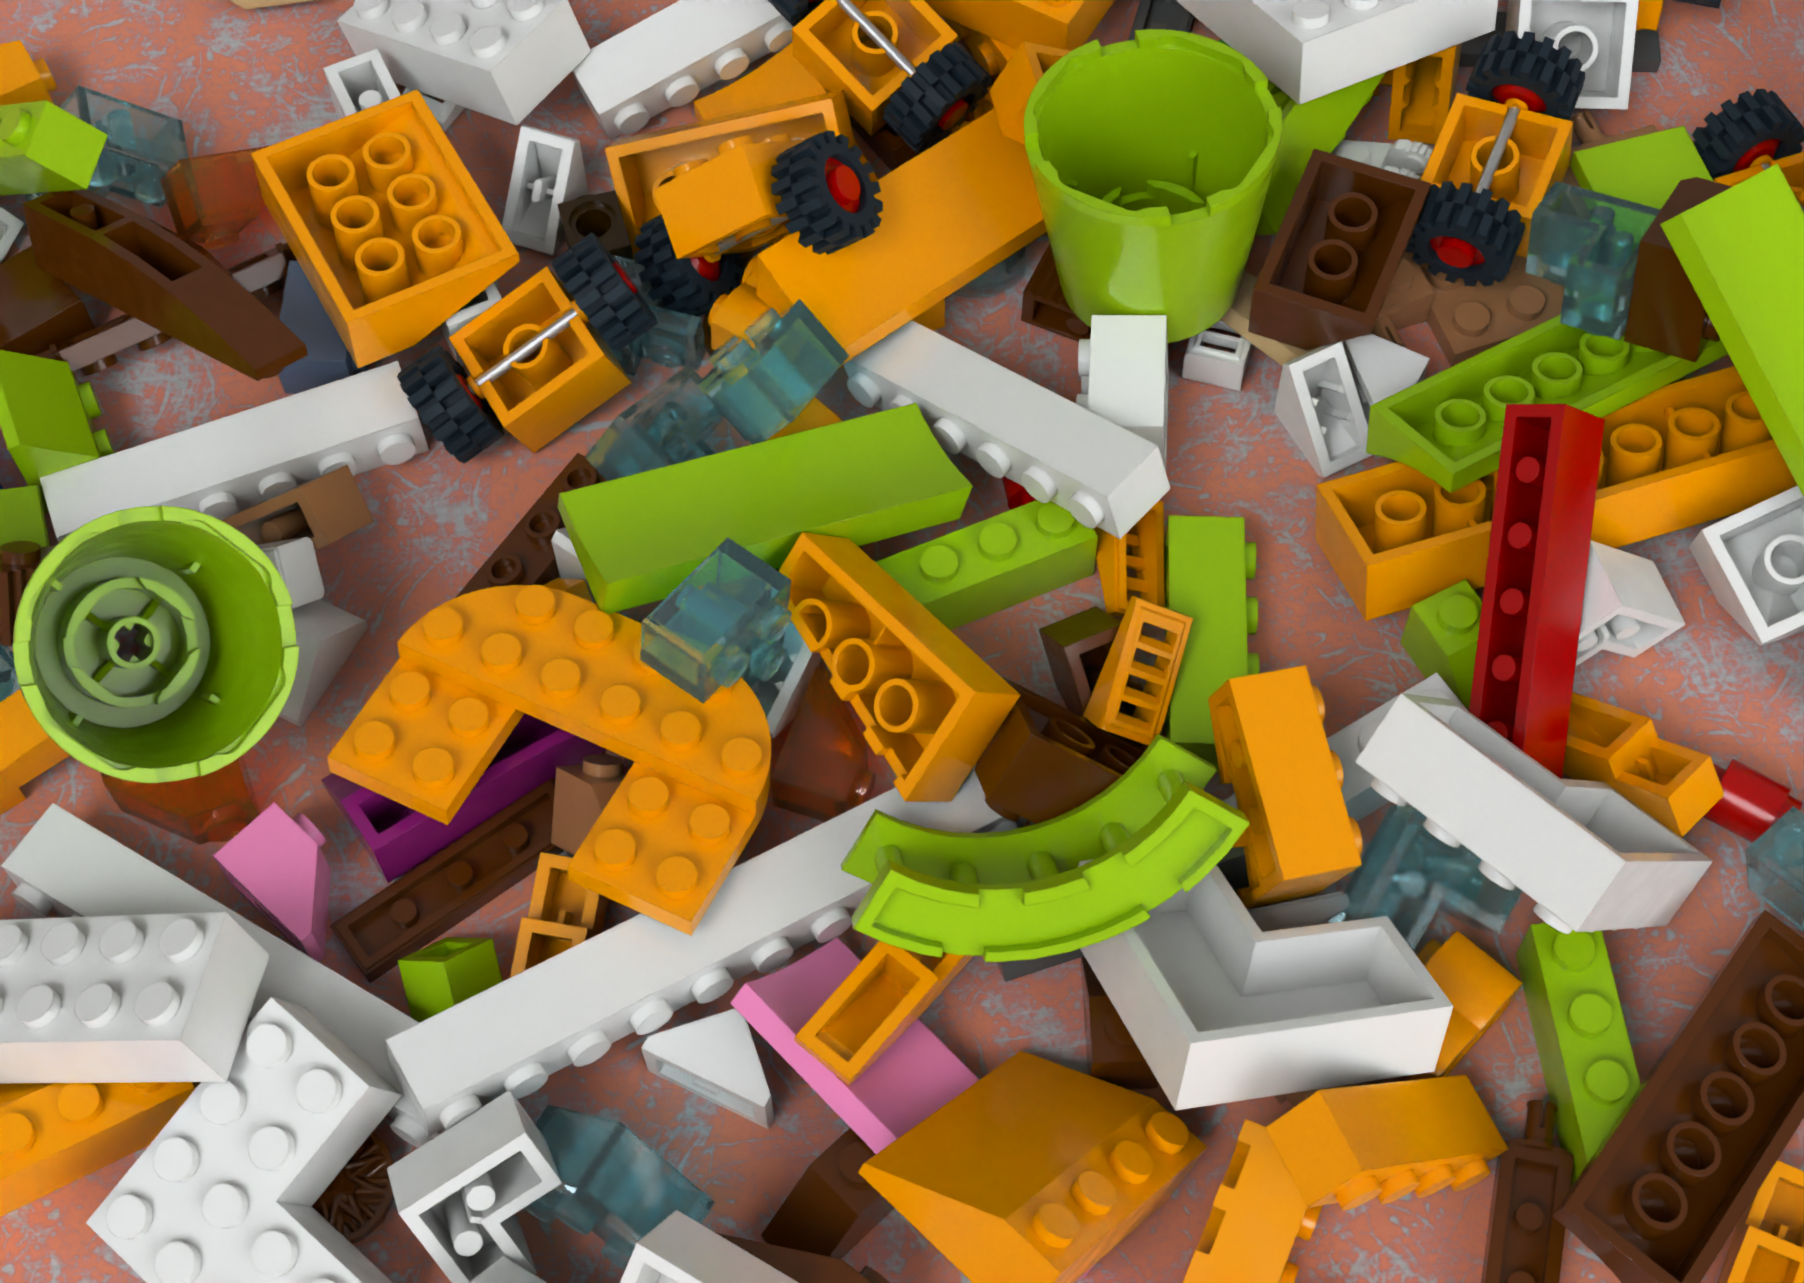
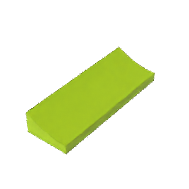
[1660,163,1804,497]
[1366,279,1728,493]
[557,403,973,614]

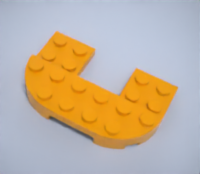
[327,585,771,936]

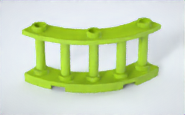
[841,734,1250,962]

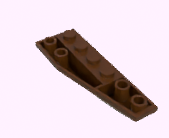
[22,189,308,381]

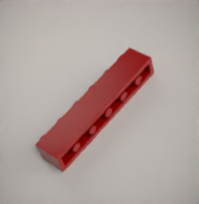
[1469,404,1605,779]

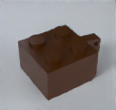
[1624,177,1732,362]

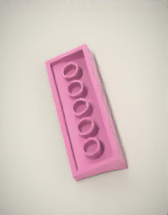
[730,937,1095,1282]

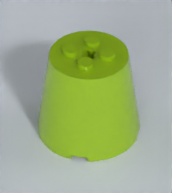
[1024,29,1282,343]
[13,506,299,783]

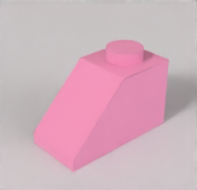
[213,802,331,962]

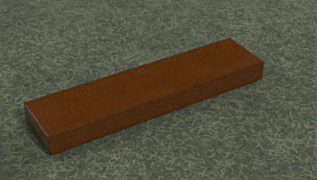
[330,778,564,983]

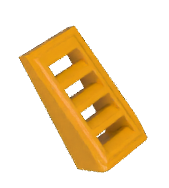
[1094,500,1165,617]
[1083,595,1193,746]

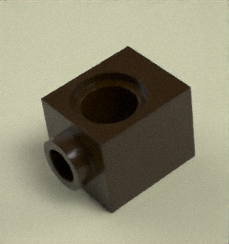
[557,190,637,281]

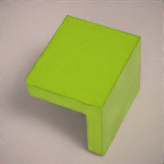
[397,937,503,1023]

